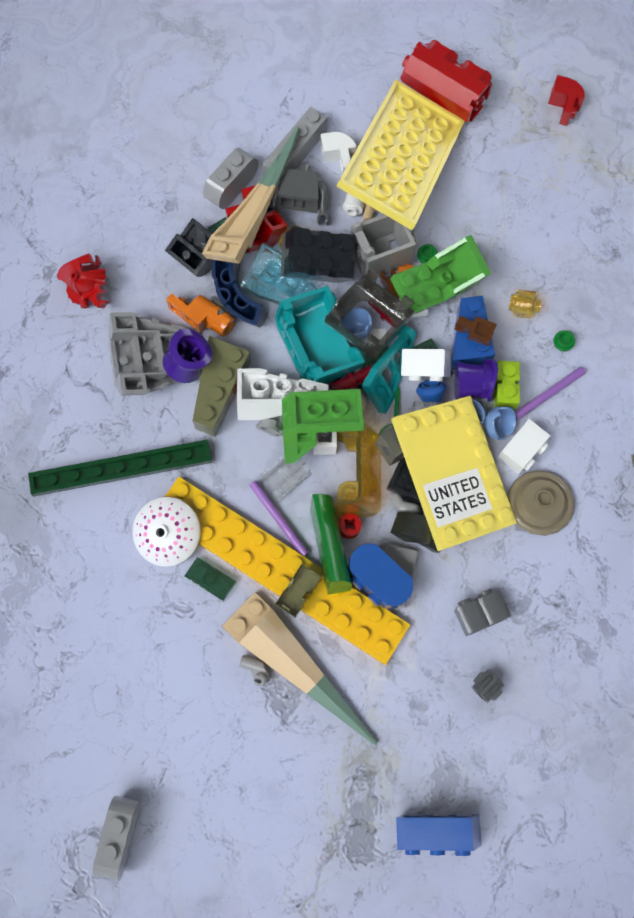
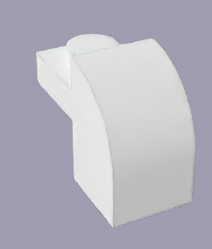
[320,132,356,175]

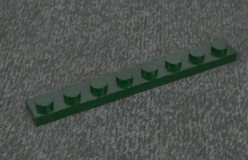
[28,439,212,497]

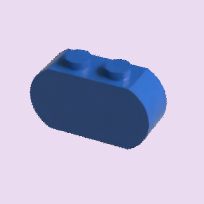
[348,544,413,609]

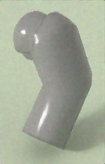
[390,493,422,515]
[239,655,269,686]

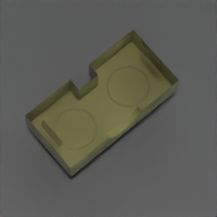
[275,564,321,618]

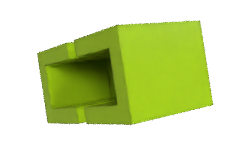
[492,361,520,412]

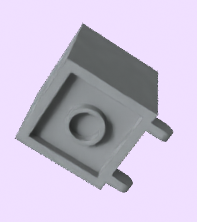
[351,214,417,282]

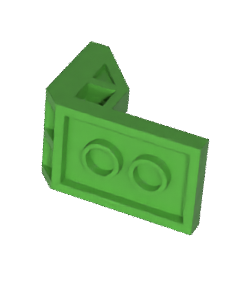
[390,235,491,317]
[282,389,364,464]

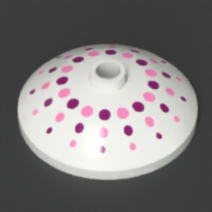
[133,497,201,566]

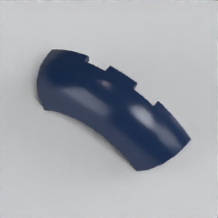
[212,260,268,328]

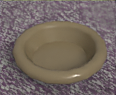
[508,470,575,536]

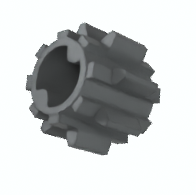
[472,670,504,703]

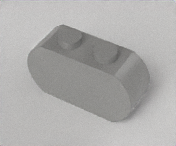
[203,148,258,209]
[93,796,140,881]

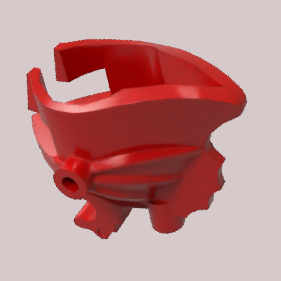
[57,253,110,309]

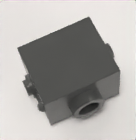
[374,425,405,466]

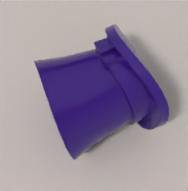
[163,328,212,383]
[454,359,498,402]

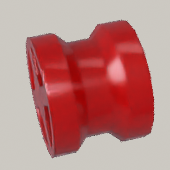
[339,513,362,539]

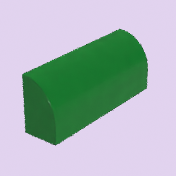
[310,494,352,595]

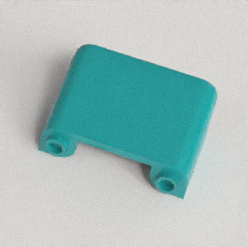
[275,286,365,384]

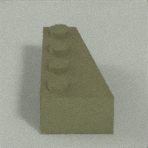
[192,336,251,437]

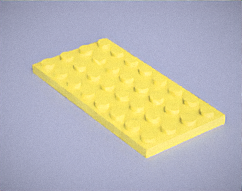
[337,79,465,230]

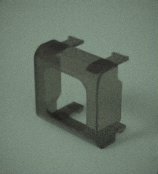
[324,269,415,361]

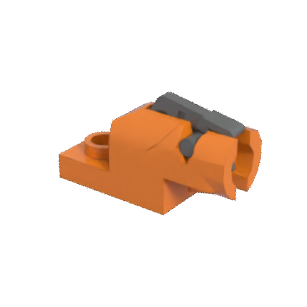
[166,293,236,337]

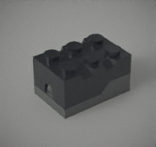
[281,227,356,283]

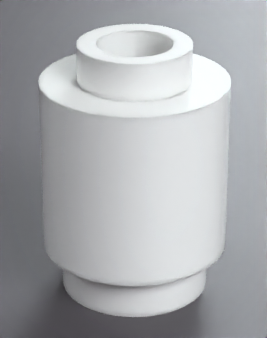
[342,193,365,216]

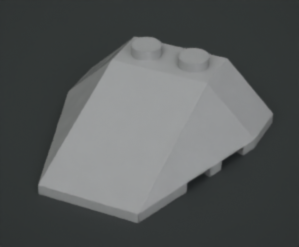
[109,312,203,396]

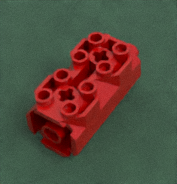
[400,40,493,122]

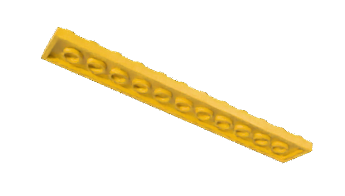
[164,477,410,665]

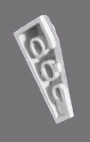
[237,368,328,420]

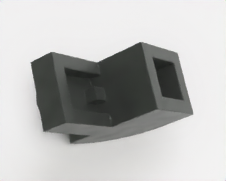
[390,512,440,553]

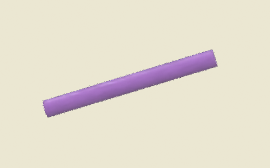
[515,367,586,421]
[249,481,310,557]

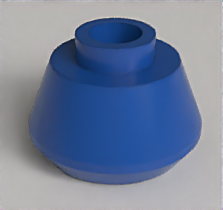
[416,379,446,407]

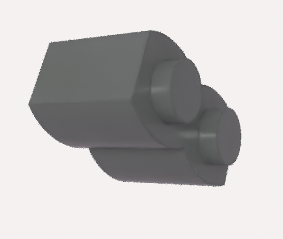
[454,589,511,636]

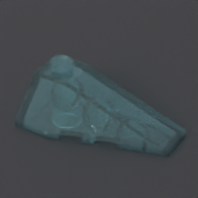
[239,243,317,305]

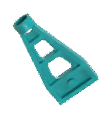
[362,326,417,414]

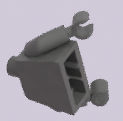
[266,163,329,225]

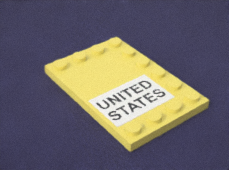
[391,396,517,551]

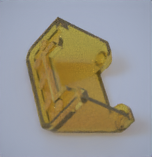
[335,422,381,517]

